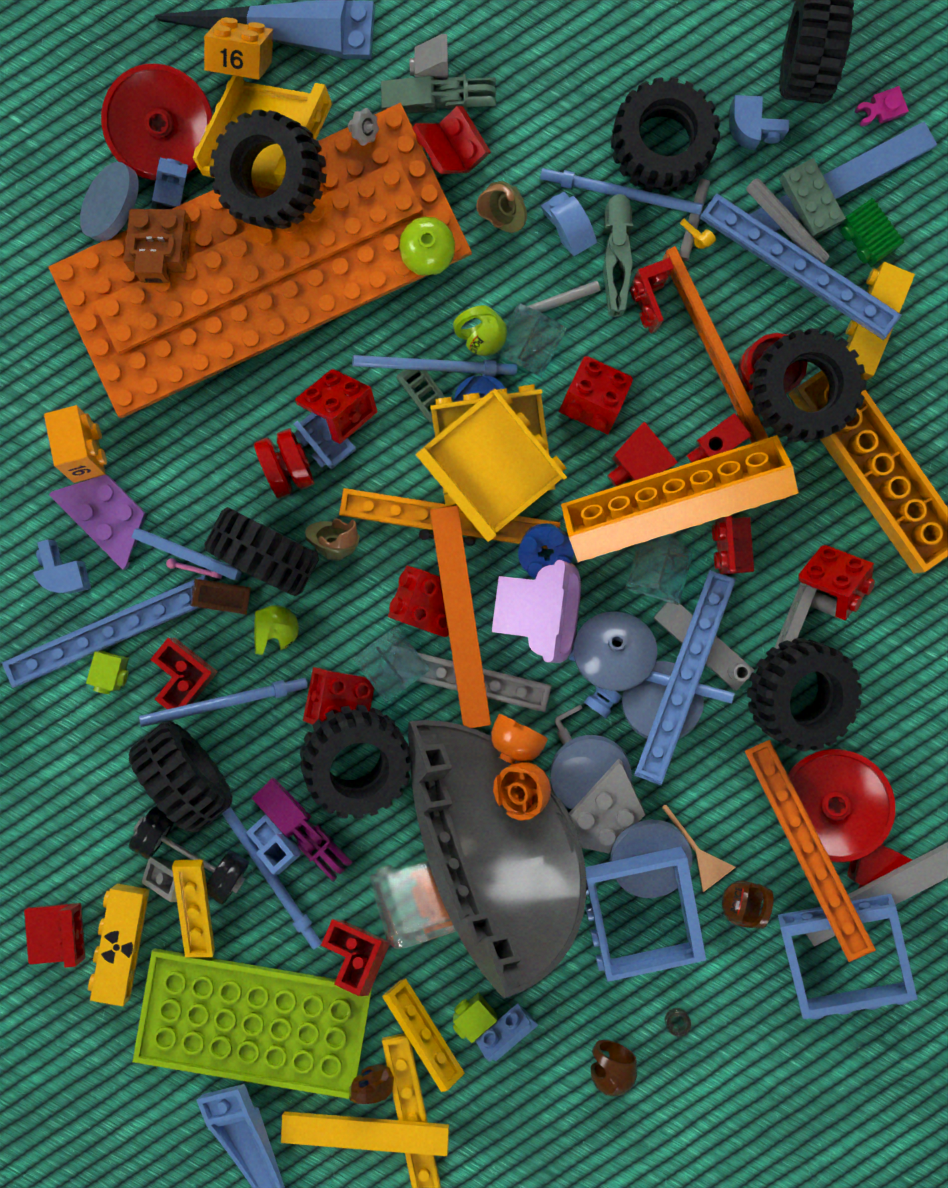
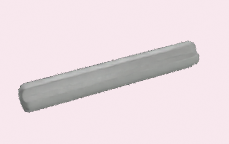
[746,178,830,263]

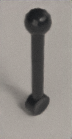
[419,529,476,546]

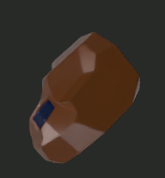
[349,1064,394,1104]

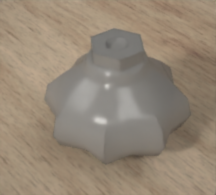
[348,108,379,146]

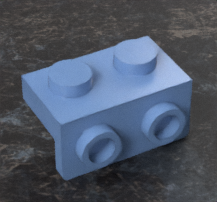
[294,413,356,470]
[475,1003,538,1061]

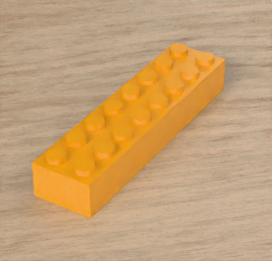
[789,370,948,574]
[561,435,798,562]

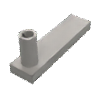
[774,583,837,649]
[653,597,755,691]

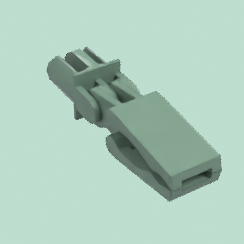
[381,74,496,113]
[603,194,633,317]

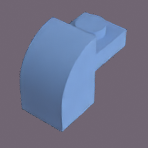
[729,95,789,150]
[151,157,188,209]
[541,192,597,256]
[33,540,91,594]
[246,814,301,875]

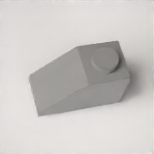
[409,34,448,80]
[142,857,206,902]

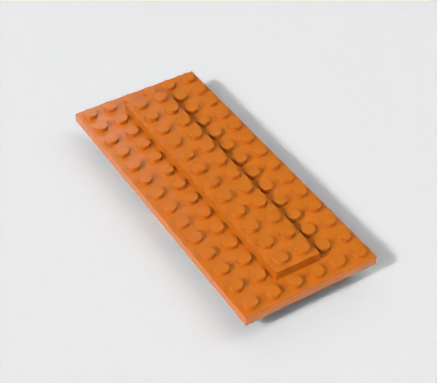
[48,102,472,419]

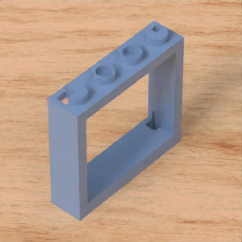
[585,846,706,982]
[778,894,918,1019]

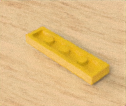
[172,860,215,958]
[382,978,465,1092]

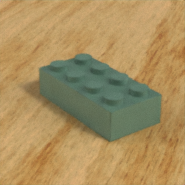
[779,158,846,238]

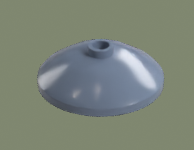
[574,611,657,691]

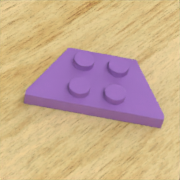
[49,474,147,570]

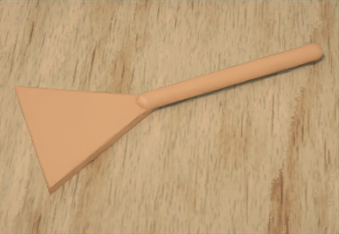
[662,805,736,892]

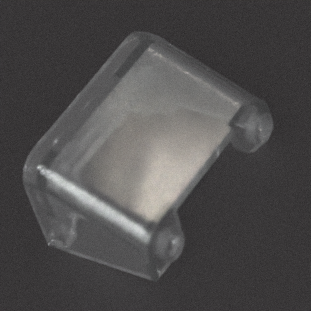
[370,861,456,949]

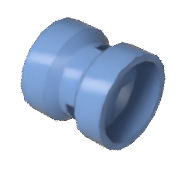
[584,686,622,718]

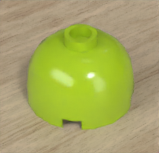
[399,216,455,276]

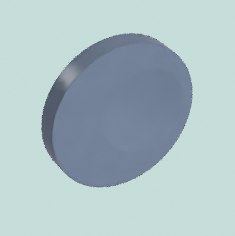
[80,162,139,242]
[622,661,704,739]
[550,735,632,809]
[610,819,692,898]

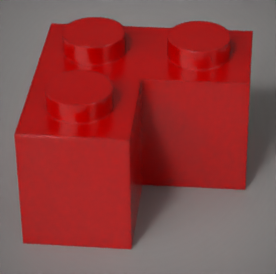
[150,638,218,709]
[321,919,391,996]

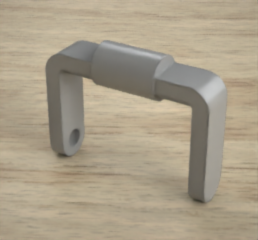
[555,704,582,745]

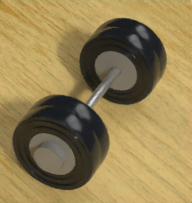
[129,806,249,905]

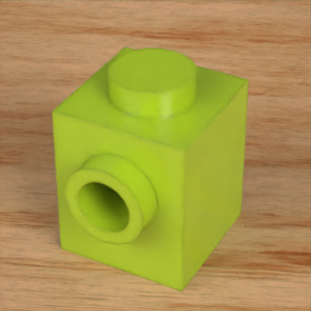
[86,651,129,694]
[453,992,497,1043]

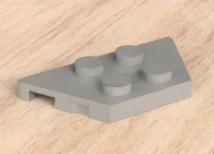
[569,759,645,854]

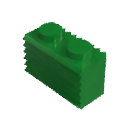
[840,198,905,267]

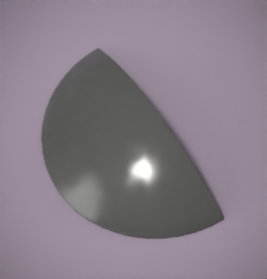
[408,720,587,998]

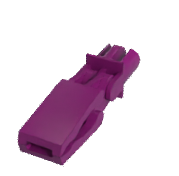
[252,777,353,882]

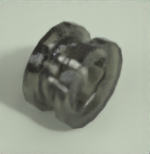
[665,1008,691,1037]

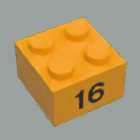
[204,17,273,80]
[44,405,107,483]

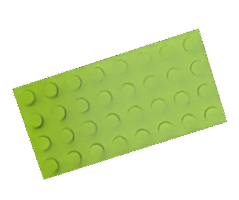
[132,948,372,1099]

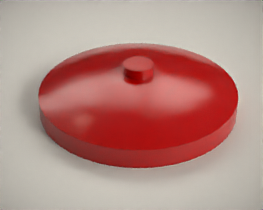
[101,64,213,180]
[787,749,896,863]

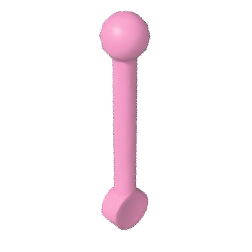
[166,558,222,579]

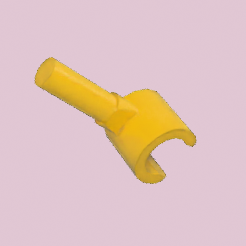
[680,218,716,249]

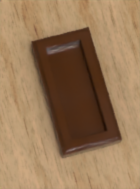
[190,579,251,615]

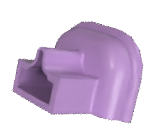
[492,560,581,663]

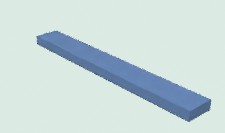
[743,121,937,249]
[700,193,902,340]
[634,570,736,786]
[2,575,209,688]

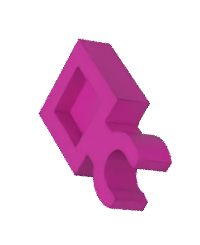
[855,86,909,126]

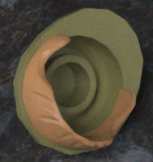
[476,181,527,233]
[305,519,360,561]

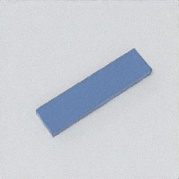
[131,528,243,581]

